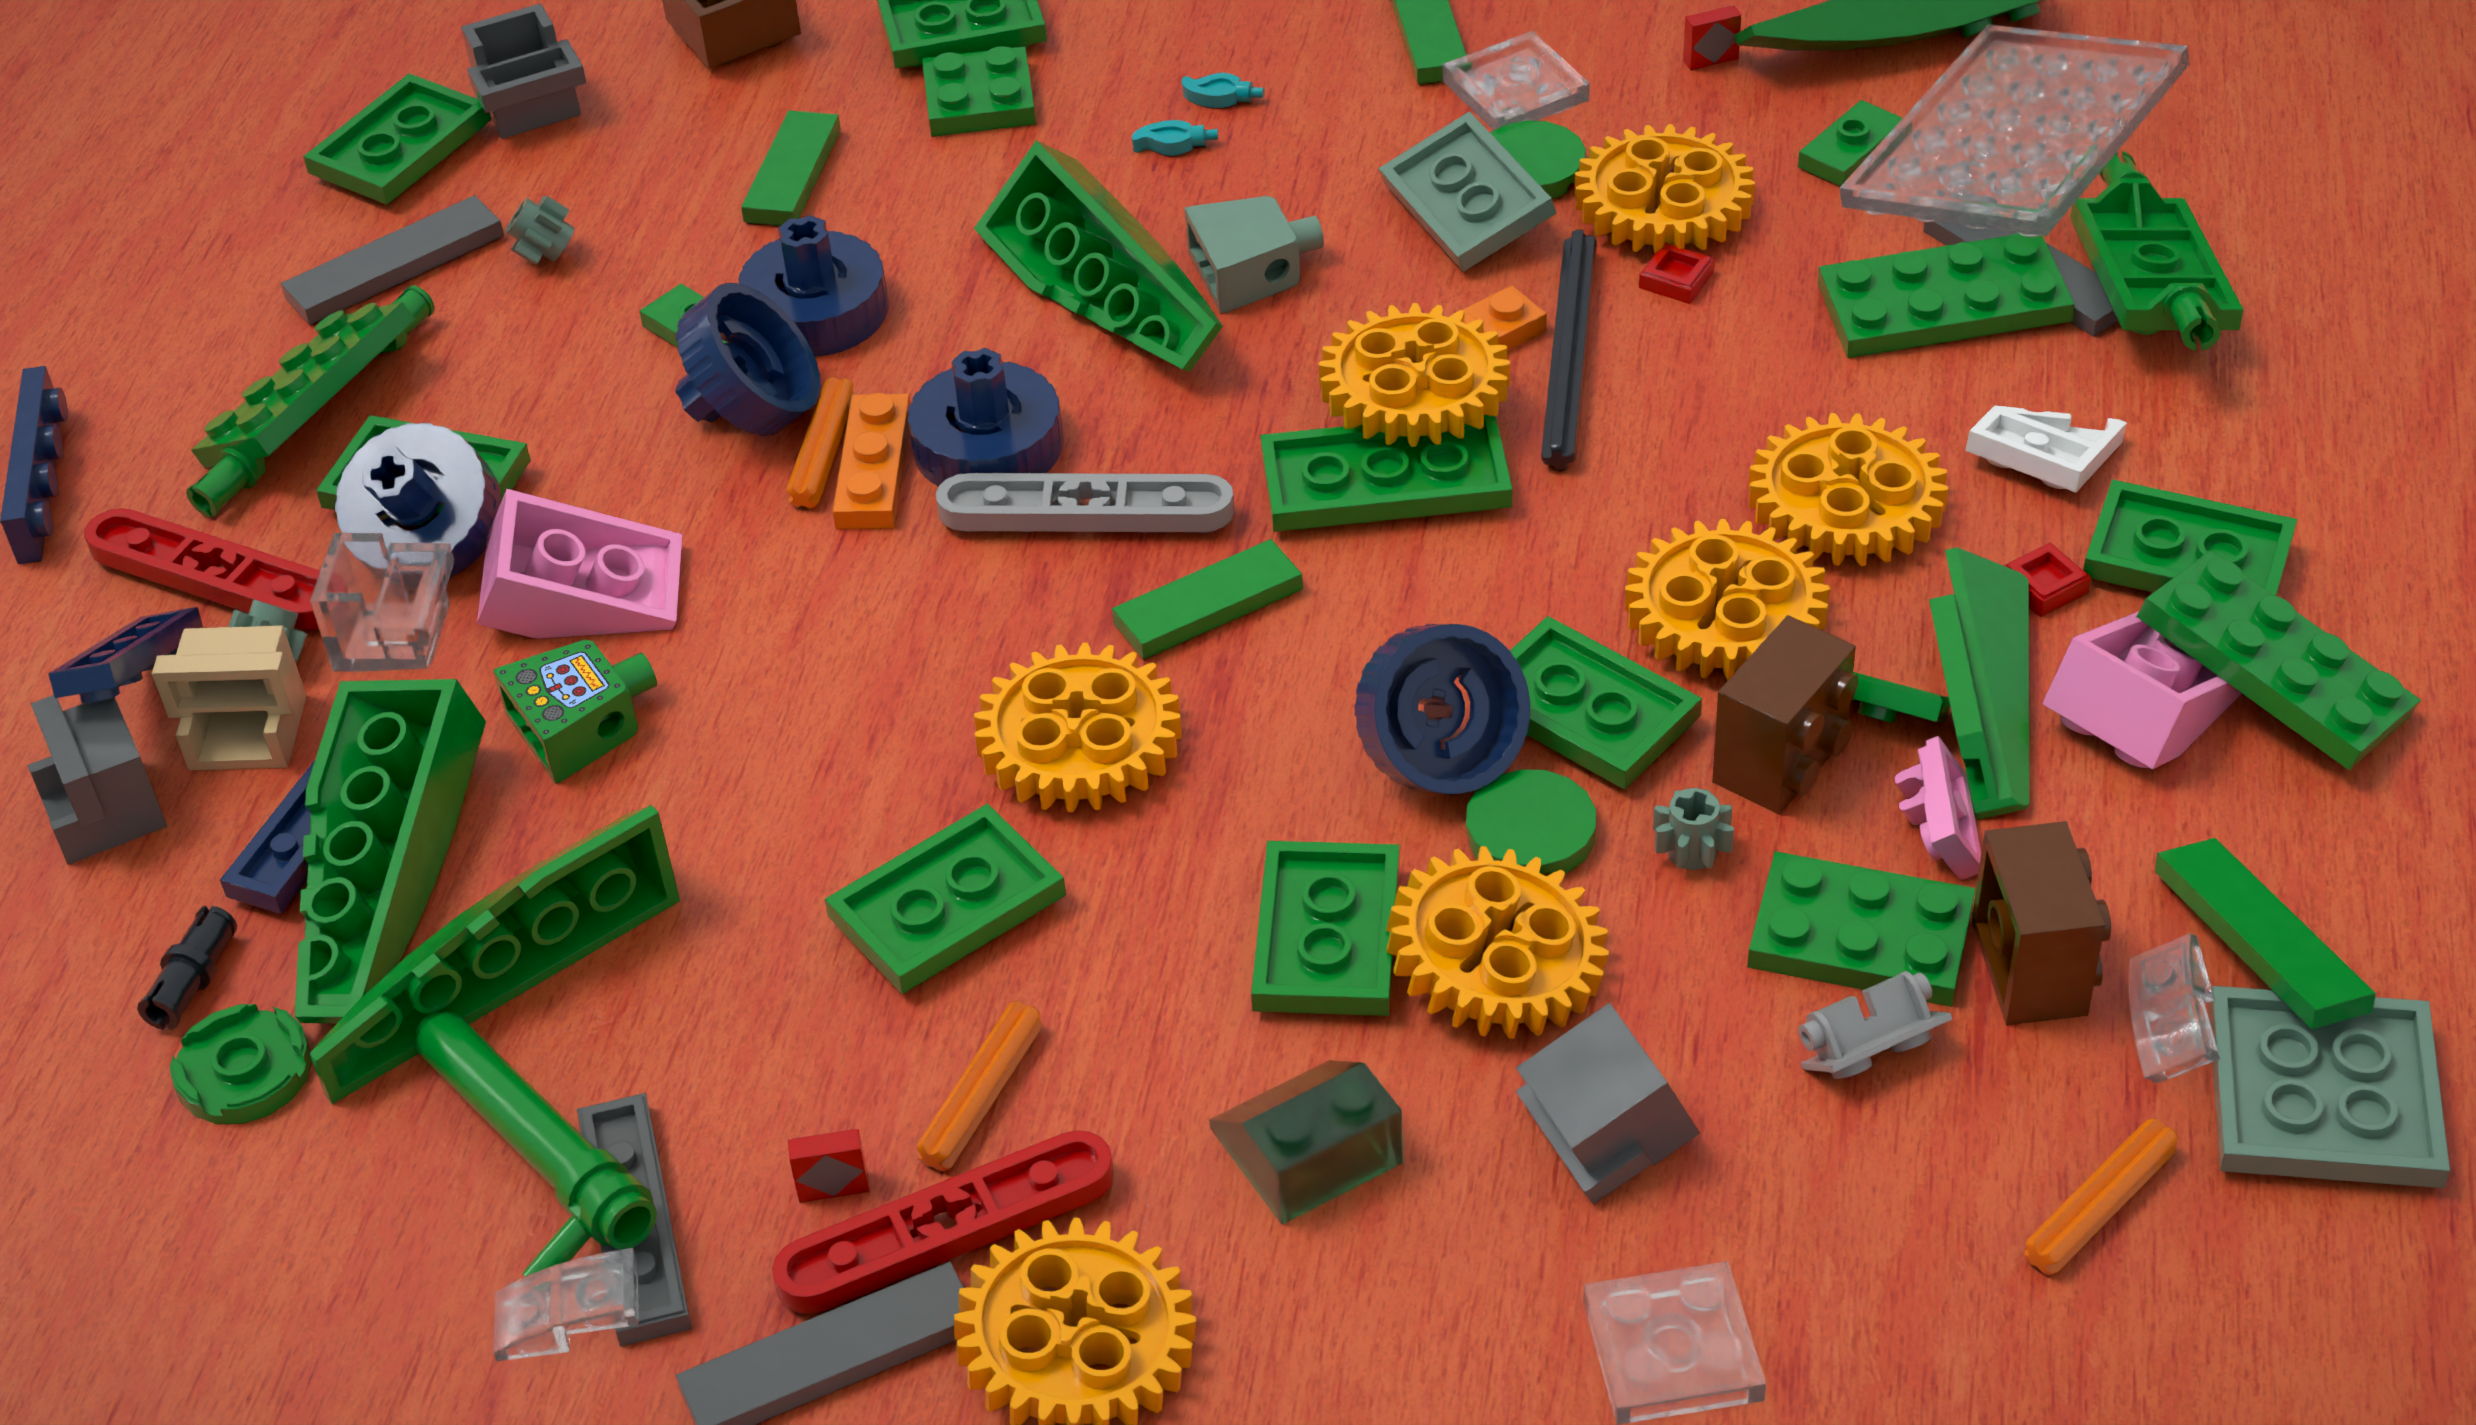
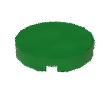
[1490,120,1586,199]
[1466,769,1596,874]
[169,1004,312,1124]

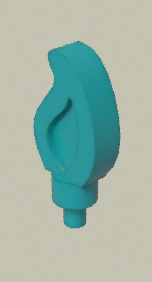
[1182,73,1265,108]
[1132,120,1219,156]

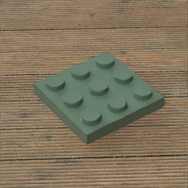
[2208,986,2450,1188]

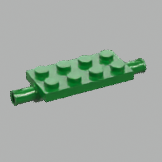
[2070,151,2244,351]
[186,285,435,517]

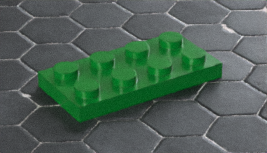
[1818,230,2075,358]
[1260,415,1513,532]
[2136,551,2421,770]

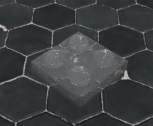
[1443,31,1590,130]
[1583,1261,1766,1425]

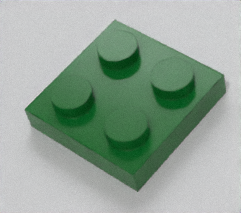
[922,46,1036,137]

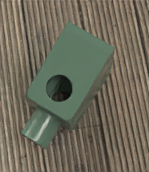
[1184,196,1324,314]

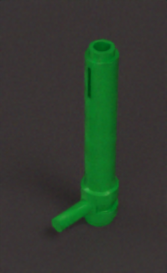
[416,1011,657,1292]

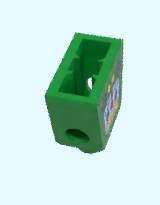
[493,640,657,784]

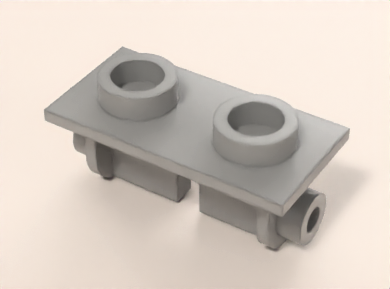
[1798,971,1952,1079]

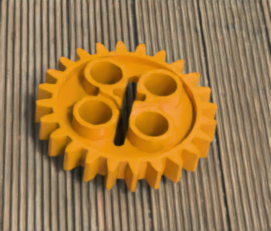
[1575,124,1755,253]
[1319,303,1510,447]
[1748,413,1948,566]
[1625,519,1830,680]
[974,643,1182,812]
[1386,846,1609,1039]
[954,1218,1196,1425]

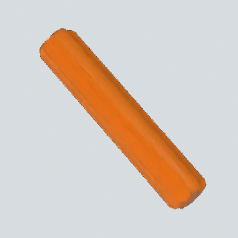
[786,377,855,509]
[917,1000,1042,1172]
[2024,1118,2178,1275]

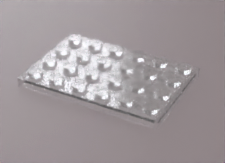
[1839,25,2189,237]

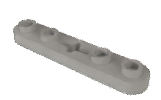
[936,473,1235,533]

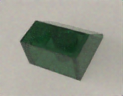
[1209,1060,1403,1225]

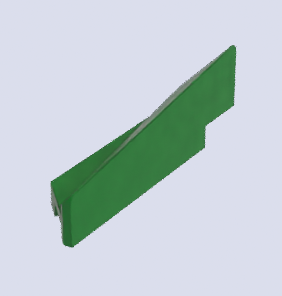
[1929,547,2030,820]

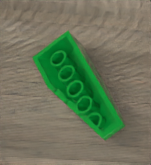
[1734,0,2045,50]
[974,140,1223,372]
[295,679,486,1024]
[310,805,680,1104]

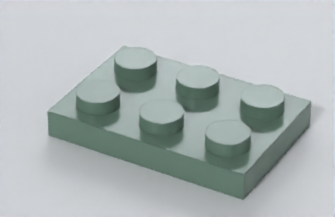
[1378,111,1557,272]

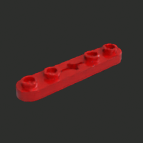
[84,508,343,630]
[772,1130,1114,1314]

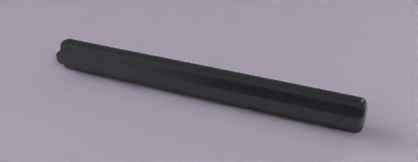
[1541,229,1597,471]

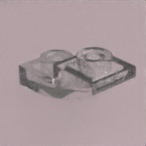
[2128,933,2220,1083]
[493,1248,638,1361]

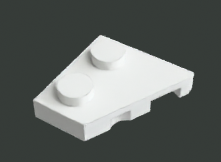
[1965,405,2127,492]

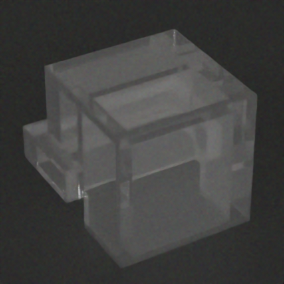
[310,533,455,672]

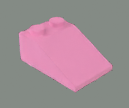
[477,489,682,639]
[2042,611,2242,769]

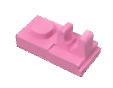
[1895,736,1981,881]

